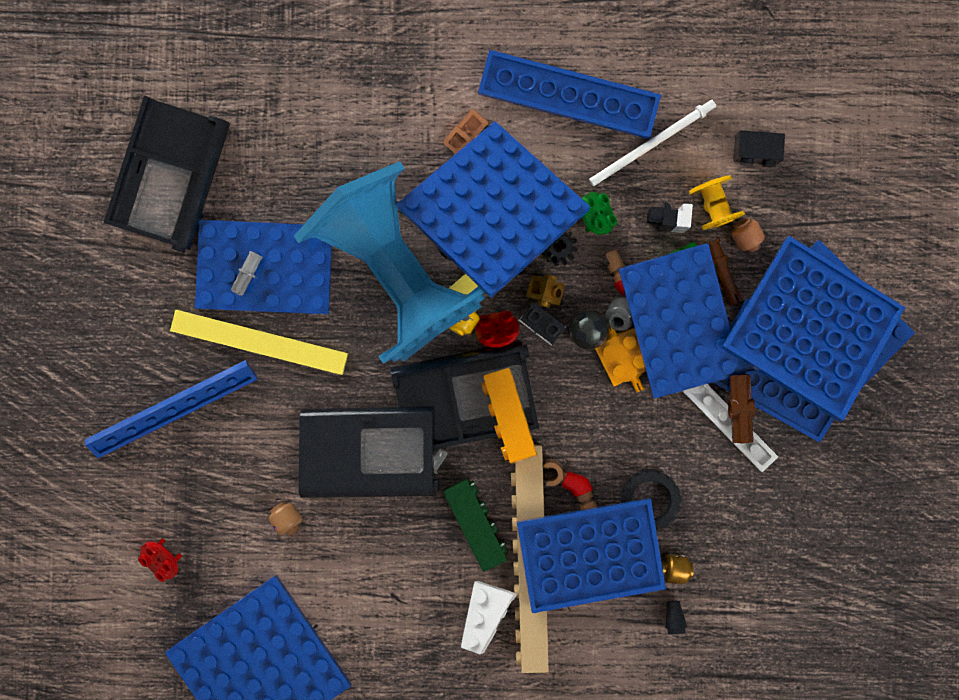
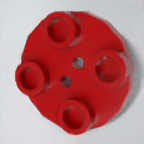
[475,310,520,348]
[138,538,182,582]

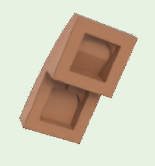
[443,108,490,154]

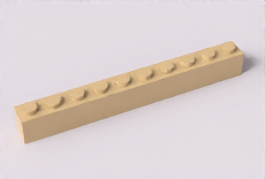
[511,444,549,673]

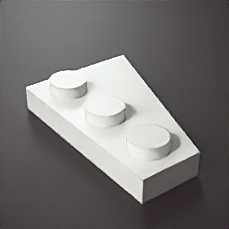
[461,581,517,654]

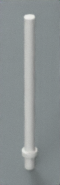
[589,100,716,187]

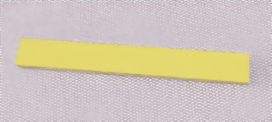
[170,310,349,375]

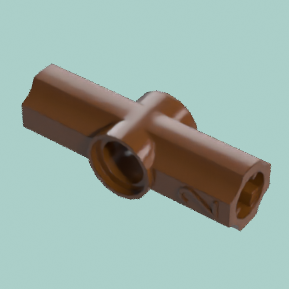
[728,374,755,444]

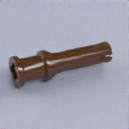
[707,238,742,306]

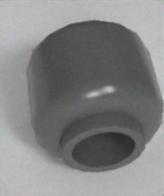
[605,298,633,331]

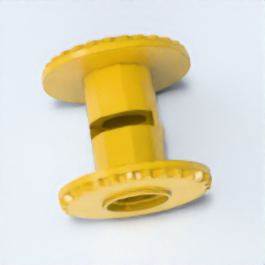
[689,175,745,230]

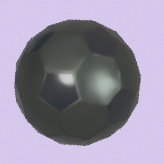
[569,310,609,350]

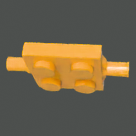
[595,326,646,393]

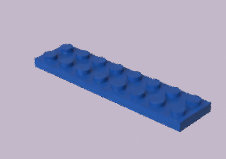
[478,50,661,139]

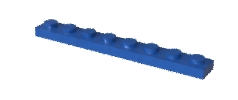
[85,360,258,458]

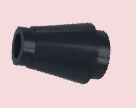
[665,601,687,634]

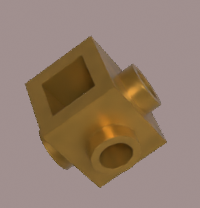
[526,274,565,308]

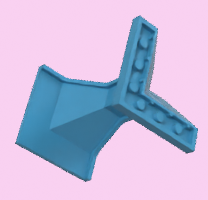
[294,161,485,364]

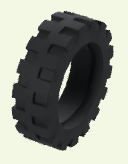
[620,469,682,530]

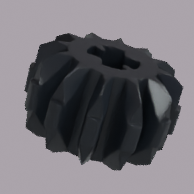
[541,231,578,266]

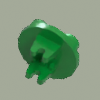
[582,192,617,235]

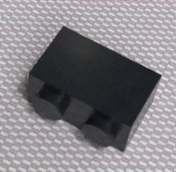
[733,130,785,168]

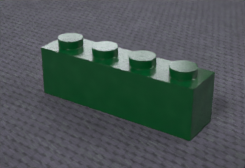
[443,477,509,572]

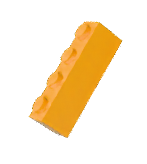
[481,368,538,464]

